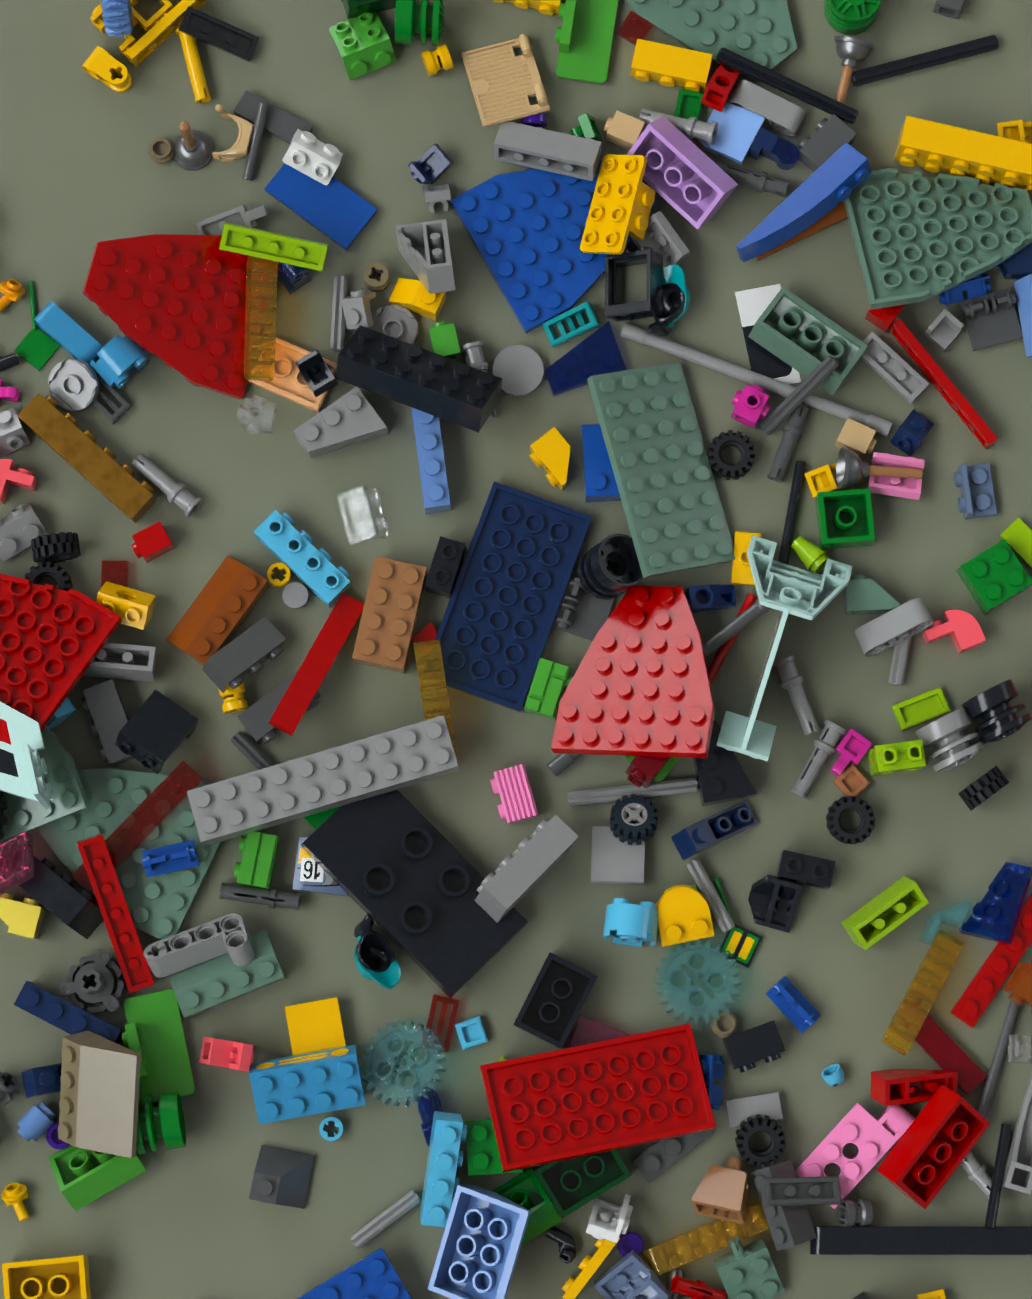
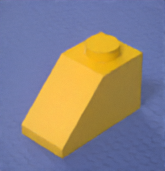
[389,278,446,321]

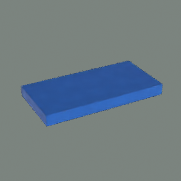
[264,163,378,251]

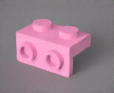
[868,452,925,500]

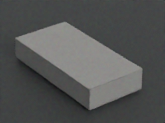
[725,1092,783,1128]

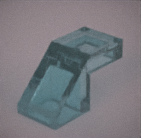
[918,901,971,945]

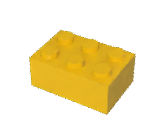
[2,1254,91,1299]

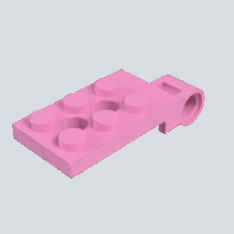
[795,1102,916,1209]

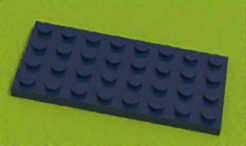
[421,481,592,713]

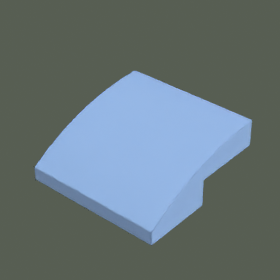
[697,102,765,165]

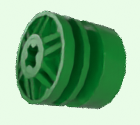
[395,0,445,46]
[824,0,881,35]
[136,1091,186,1154]

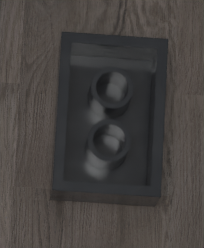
[513,952,598,1049]

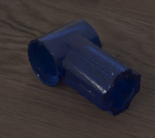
[414,1089,443,1147]

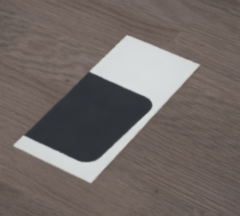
[735,284,801,384]

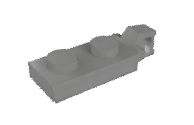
[195,204,267,235]

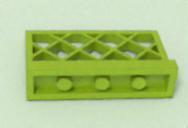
[219,222,328,271]

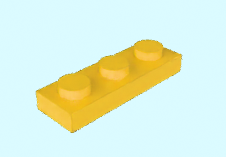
[561,1237,620,1299]

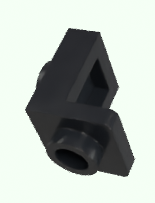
[296,350,338,397]

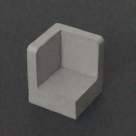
[924,309,964,352]

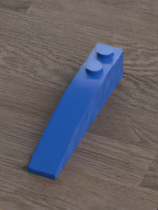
[736,142,872,262]

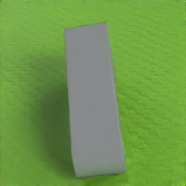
[144,913,255,978]

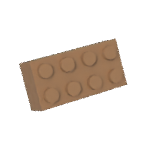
[352,556,427,674]

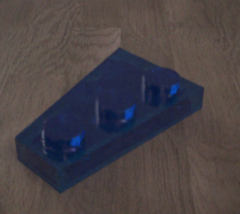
[544,321,626,396]
[958,862,1032,944]

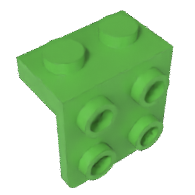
[329,11,397,80]

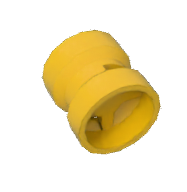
[421,44,454,77]
[218,682,249,714]

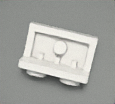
[282,129,343,185]
[586,1194,633,1243]

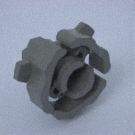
[59,949,126,1014]

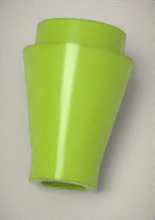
[791,536,830,574]

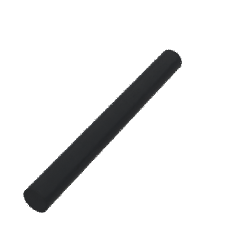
[778,461,806,564]
[984,1123,1012,1230]

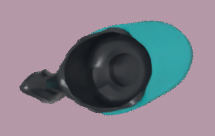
[648,264,691,336]
[354,913,401,989]

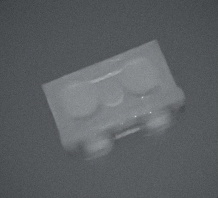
[337,486,388,546]

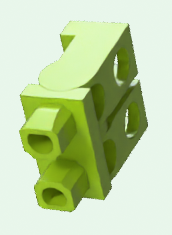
[867,740,926,776]

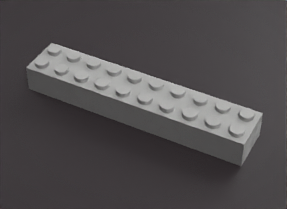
[187,715,461,846]

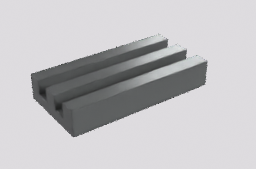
[92,370,132,425]

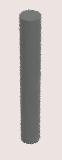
[243,103,269,181]

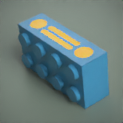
[249,1044,366,1124]

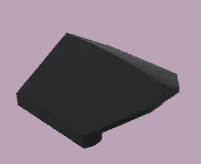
[748,875,803,933]

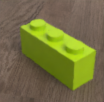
[841,876,929,950]

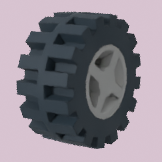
[610,794,658,845]

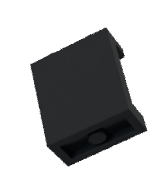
[115,689,198,774]

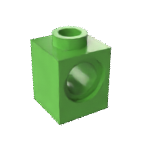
[428,321,461,360]

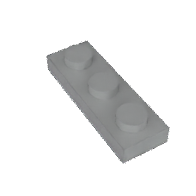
[860,331,929,404]

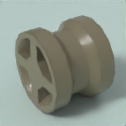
[363,262,390,292]

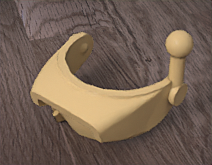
[212,104,254,162]

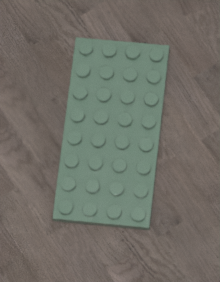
[587,362,735,578]

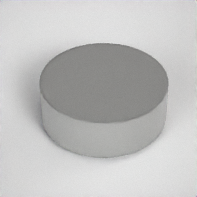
[282,582,309,609]

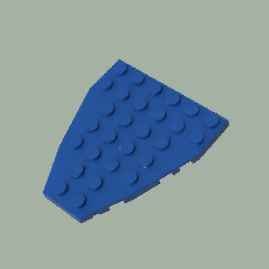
[451,160,658,333]

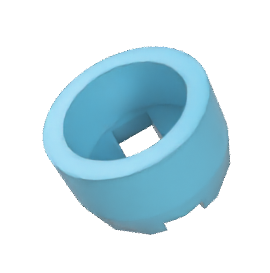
[821,1063,845,1087]

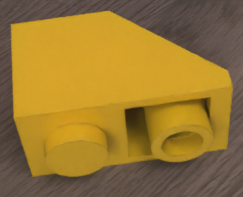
[529,427,571,491]

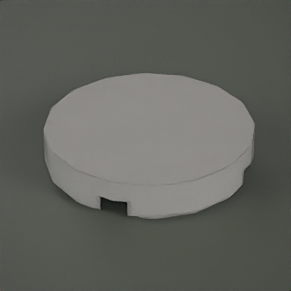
[369,304,419,345]
[492,345,544,397]
[48,358,99,411]

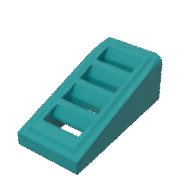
[542,301,601,347]

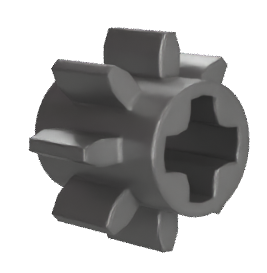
[0,1071,19,1106]

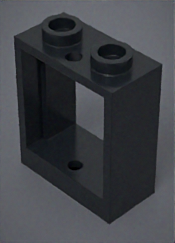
[605,247,663,322]

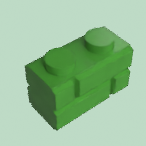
[524,658,573,720]
[234,832,280,890]

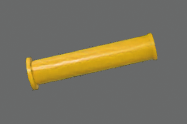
[175,28,212,104]

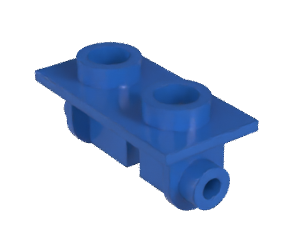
[938,273,991,306]
[142,840,200,878]
[766,976,821,1033]
[699,1055,725,1110]

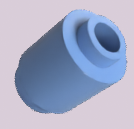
[17,1101,57,1142]

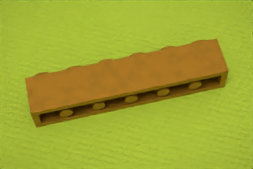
[17,393,156,523]

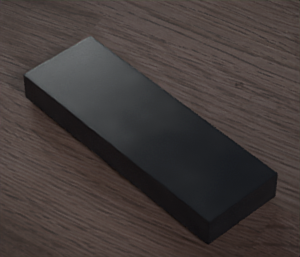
[178,6,259,62]

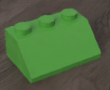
[48,1145,146,1211]

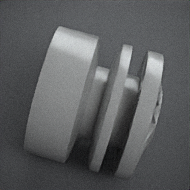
[915,707,985,773]

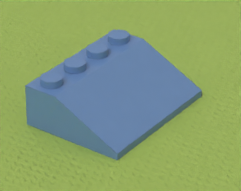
[428,1184,531,1299]

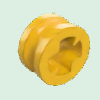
[267,563,291,588]

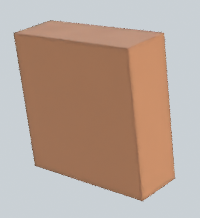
[833,764,871,797]

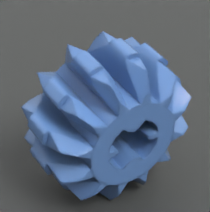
[101,0,133,37]

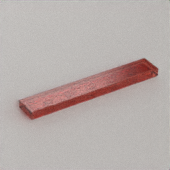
[71,761,203,894]

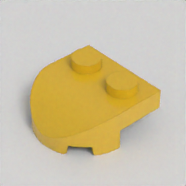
[656,885,715,947]

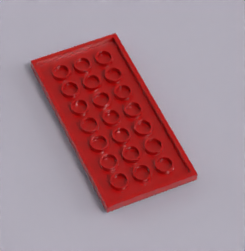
[480,1024,716,1173]

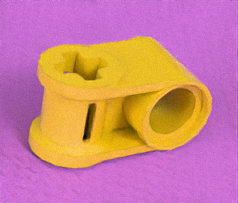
[82,46,132,93]

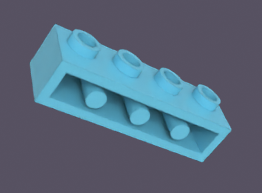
[254,510,352,608]
[419,1111,467,1228]

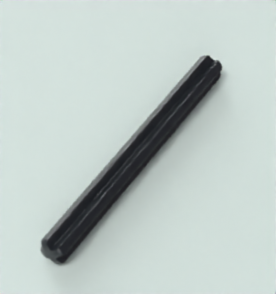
[851,35,999,87]
[716,48,858,124]

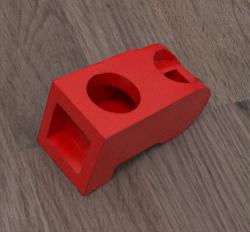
[701,63,741,112]

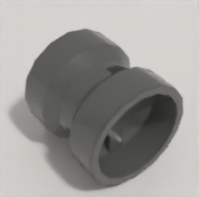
[837,1200,873,1227]

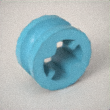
[319,1117,343,1141]

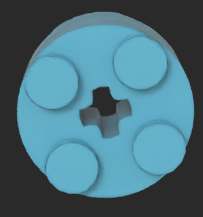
[603,898,658,947]

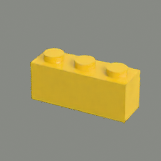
[630,38,713,92]

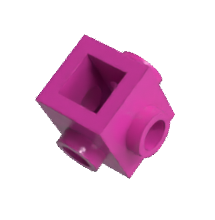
[731,385,771,429]

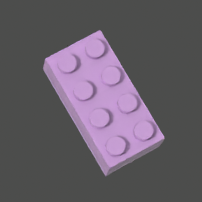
[627,116,738,229]

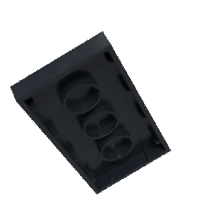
[302,790,528,999]

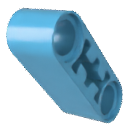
[33,301,103,366]

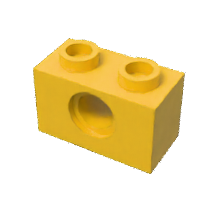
[96,581,156,630]

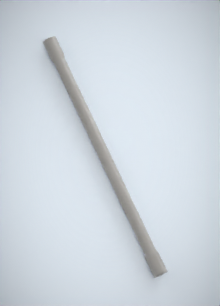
[620,322,893,437]

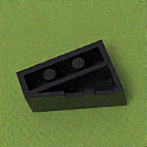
[693,720,756,806]
[13,855,103,939]

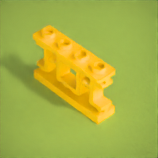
[90,0,208,68]

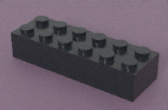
[336,325,503,433]

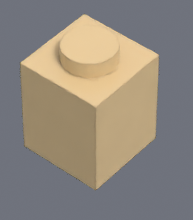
[603,110,645,151]
[834,418,877,459]

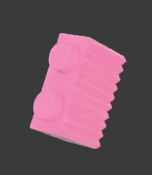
[490,764,538,825]

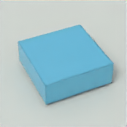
[455,1016,488,1050]

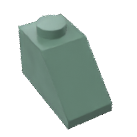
[843,575,900,615]

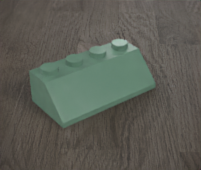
[748,287,868,395]
[169,929,286,1019]

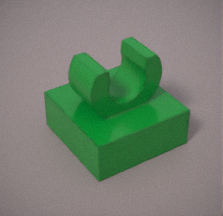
[570,113,603,141]

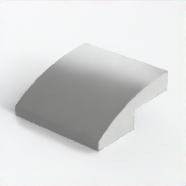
[590,826,645,885]

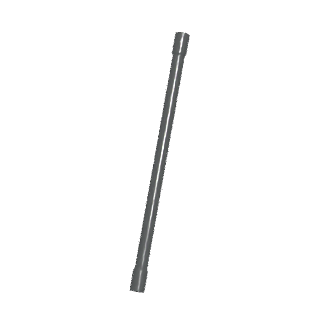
[546,599,771,776]

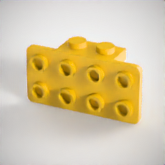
[580,154,656,255]

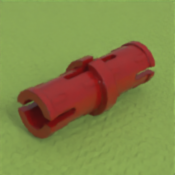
[670,1275,726,1299]

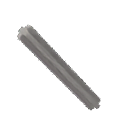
[567,777,698,807]

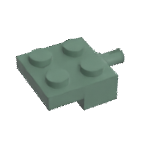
[712,1236,785,1299]

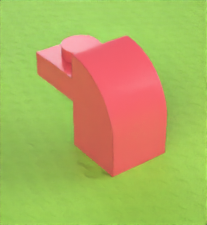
[0,459,38,504]
[922,609,986,654]
[199,1036,254,1072]

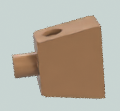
[691,1157,751,1225]

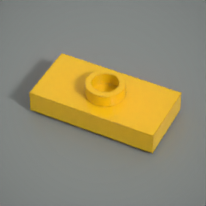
[731,531,761,586]

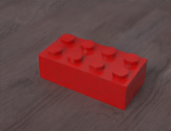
[877,1085,990,1209]

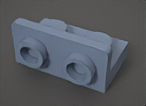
[954,463,997,520]

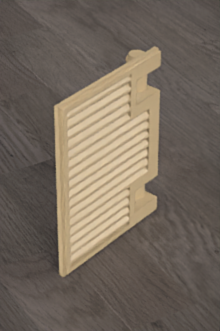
[461,34,550,128]

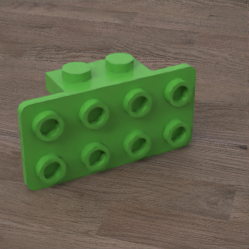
[555,0,618,84]
[121,989,196,1103]

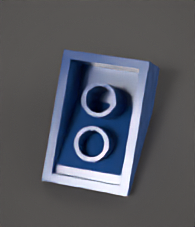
[582,424,621,502]

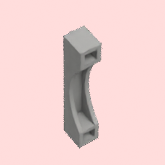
[1002,1069,1032,1195]

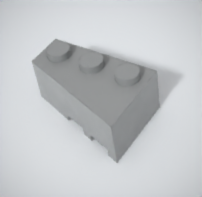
[395,219,456,294]
[293,386,388,458]

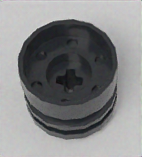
[578,533,643,600]
[961,679,1032,744]

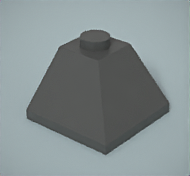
[249,1145,315,1209]

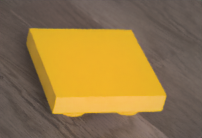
[285,997,346,1056]

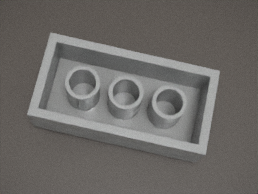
[475,815,579,923]

